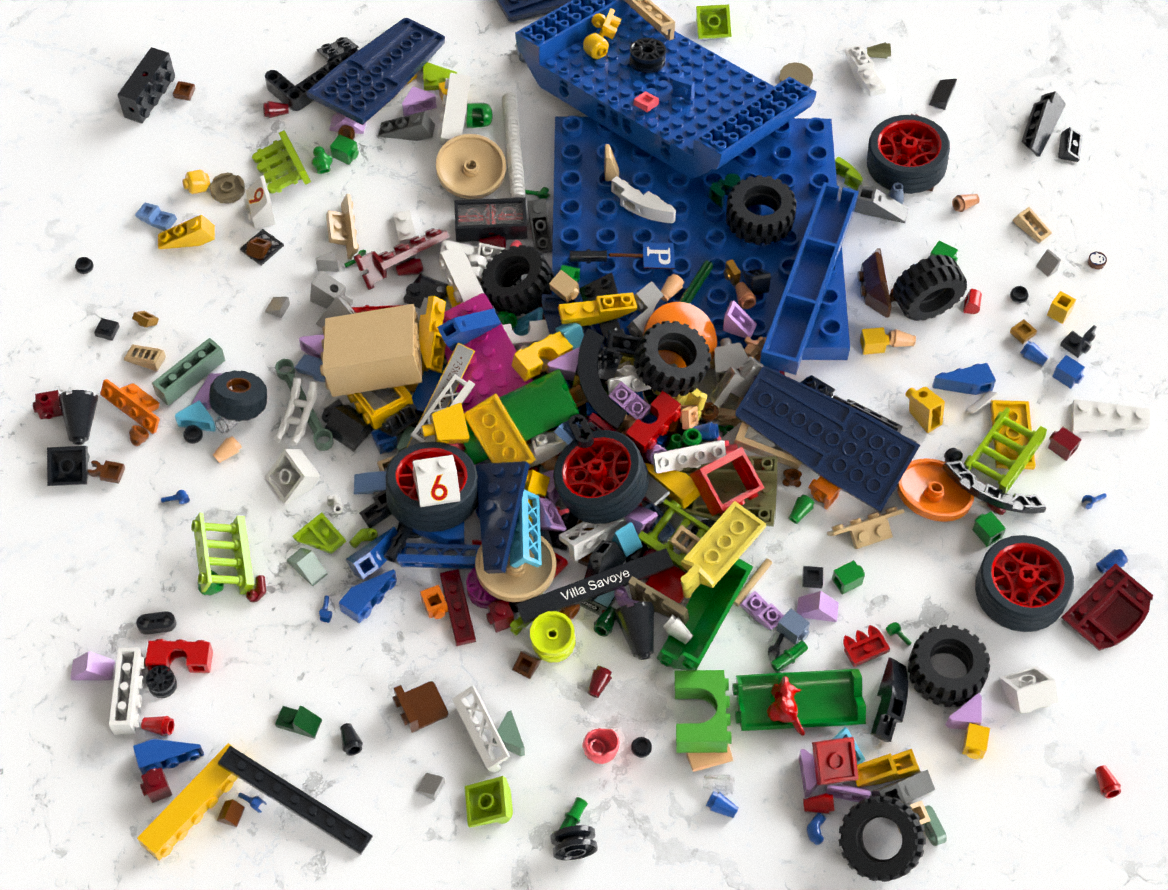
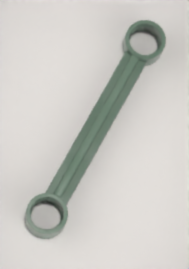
[275,359,334,451]

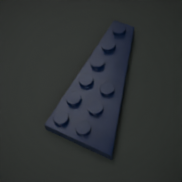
[475,461,530,574]

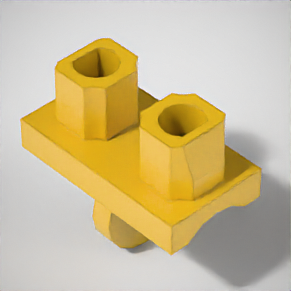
[592,8,621,40]

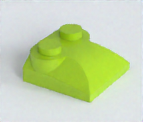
[696,4,732,39]
[464,776,513,828]

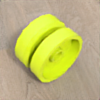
[530,611,576,663]

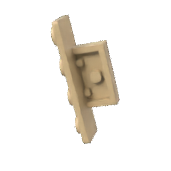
[326,194,359,259]
[827,506,905,549]

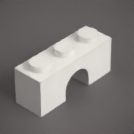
[503,320,549,351]

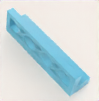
[510,490,542,568]

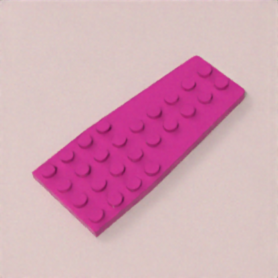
[443,293,532,461]

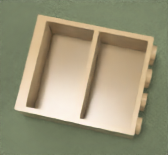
[320,304,422,397]

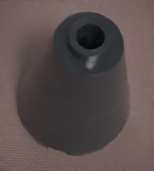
[59,390,98,445]
[614,601,654,660]

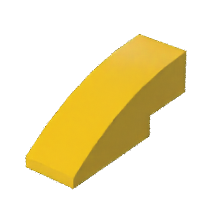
[855,749,921,788]

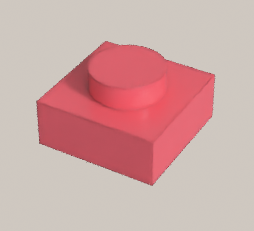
[634,91,659,112]

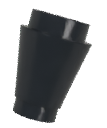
[340,723,363,756]

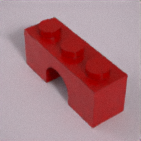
[626,391,682,453]
[145,639,213,673]

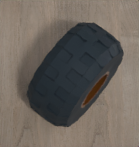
[209,370,267,422]

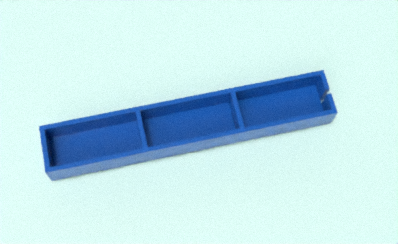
[760,182,859,375]

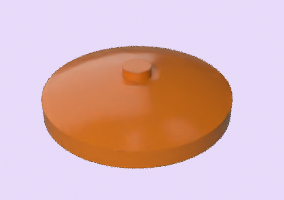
[643,302,717,368]
[896,458,974,522]

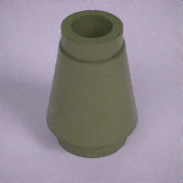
[867,42,891,59]

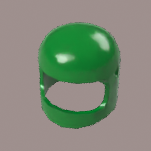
[466,103,493,128]

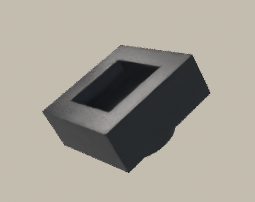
[94,318,120,341]
[802,566,823,589]

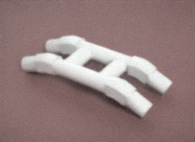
[274,377,317,446]

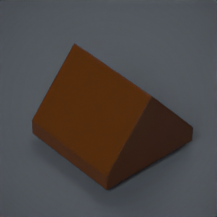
[217,799,245,827]

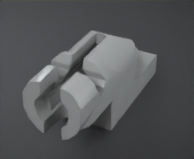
[709,357,764,408]

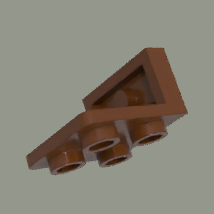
[392,681,449,733]

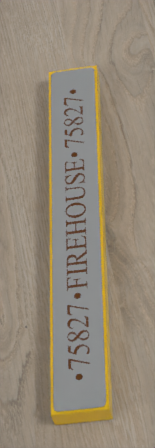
[406,343,475,448]

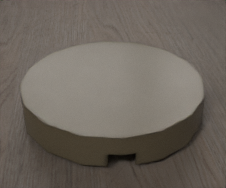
[779,62,813,87]
[209,172,246,204]

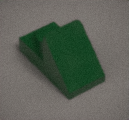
[275,705,322,739]

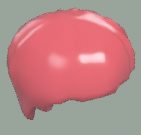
[582,728,620,764]

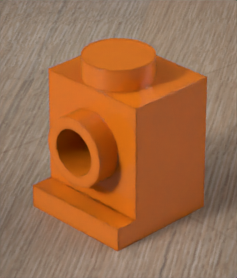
[808,476,840,510]
[420,585,448,619]

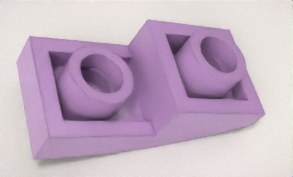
[609,381,650,421]
[740,591,784,631]

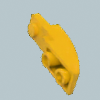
[558,292,637,326]
[419,296,446,373]

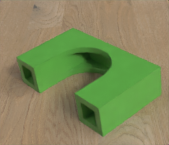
[674,670,732,753]

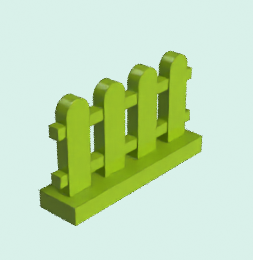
[252,130,311,194]

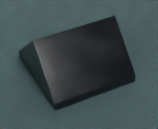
[325,405,374,451]

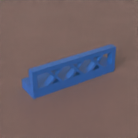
[397,543,480,569]

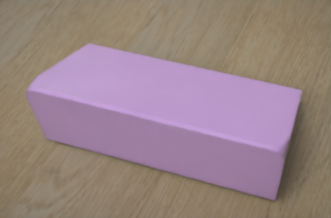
[192,373,222,410]
[826,783,871,802]

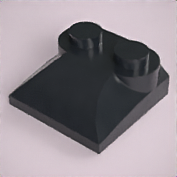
[403,274,449,308]
[47,446,90,486]

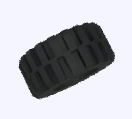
[726,175,797,245]
[481,245,554,316]
[893,255,967,321]
[634,321,711,397]
[907,624,990,707]
[838,796,926,882]

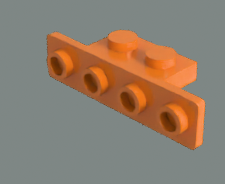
[100,379,160,434]

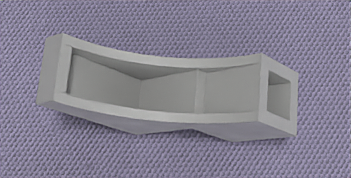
[627,281,664,338]

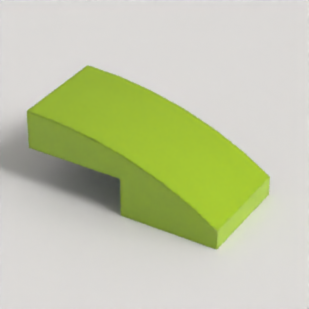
[835,156,863,191]

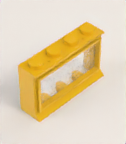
[346,385,413,430]

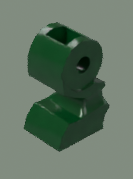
[708,173,741,208]

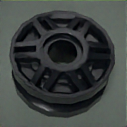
[629,38,666,73]
[550,825,598,860]

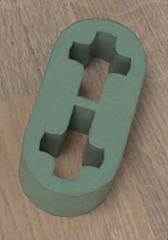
[922,805,947,846]

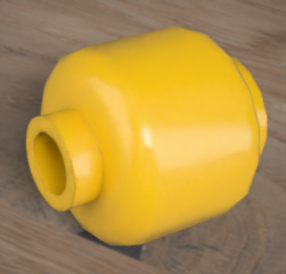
[583,33,609,59]
[182,170,210,194]

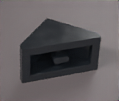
[743,268,771,295]

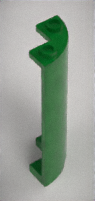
[464,369,579,465]
[732,669,866,731]

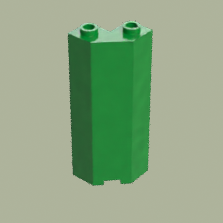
[656,559,754,670]

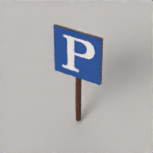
[608,242,675,269]

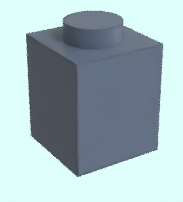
[776,608,810,645]

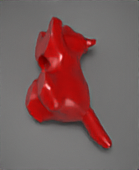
[767,676,805,736]

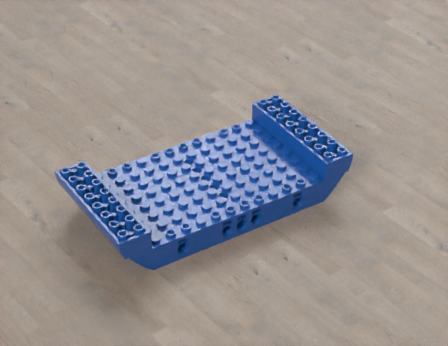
[515,0,817,179]

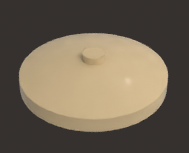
[436,134,506,199]
[475,532,556,602]

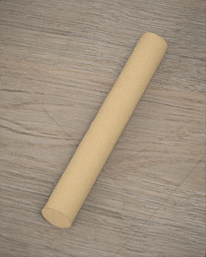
[733,558,772,607]

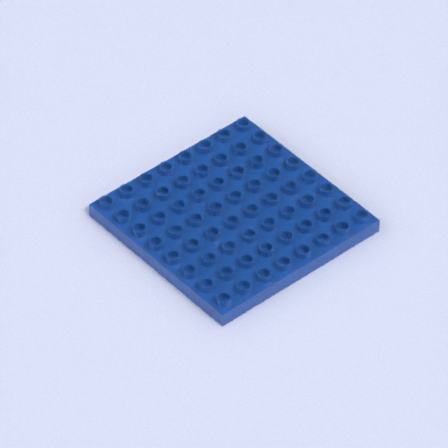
[552,116,850,360]

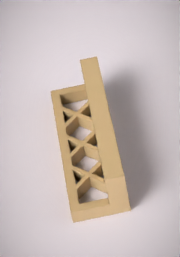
[624,0,676,41]

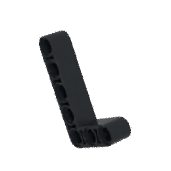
[265,52,352,111]

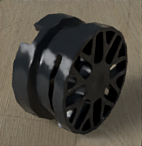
[145,665,177,698]

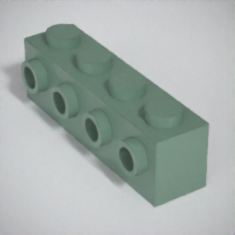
[152,338,226,406]

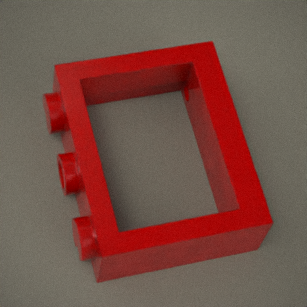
[690,447,764,516]

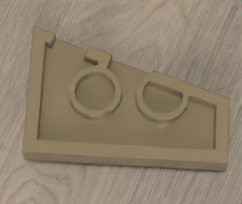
[628,576,689,625]

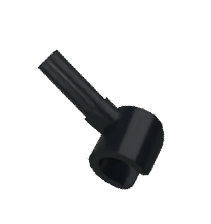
[767,633,784,659]

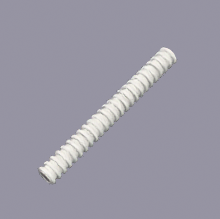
[502,92,526,198]

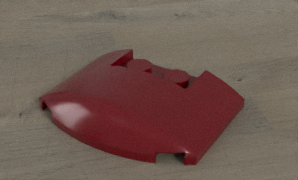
[1061,563,1153,651]

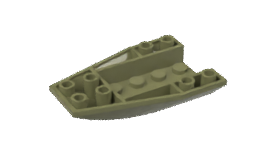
[657,456,778,527]

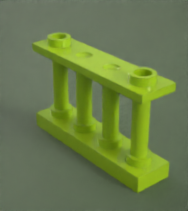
[964,407,1047,494]
[638,499,710,572]
[191,512,254,595]

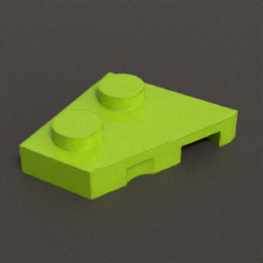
[423,62,457,91]
[292,512,347,554]

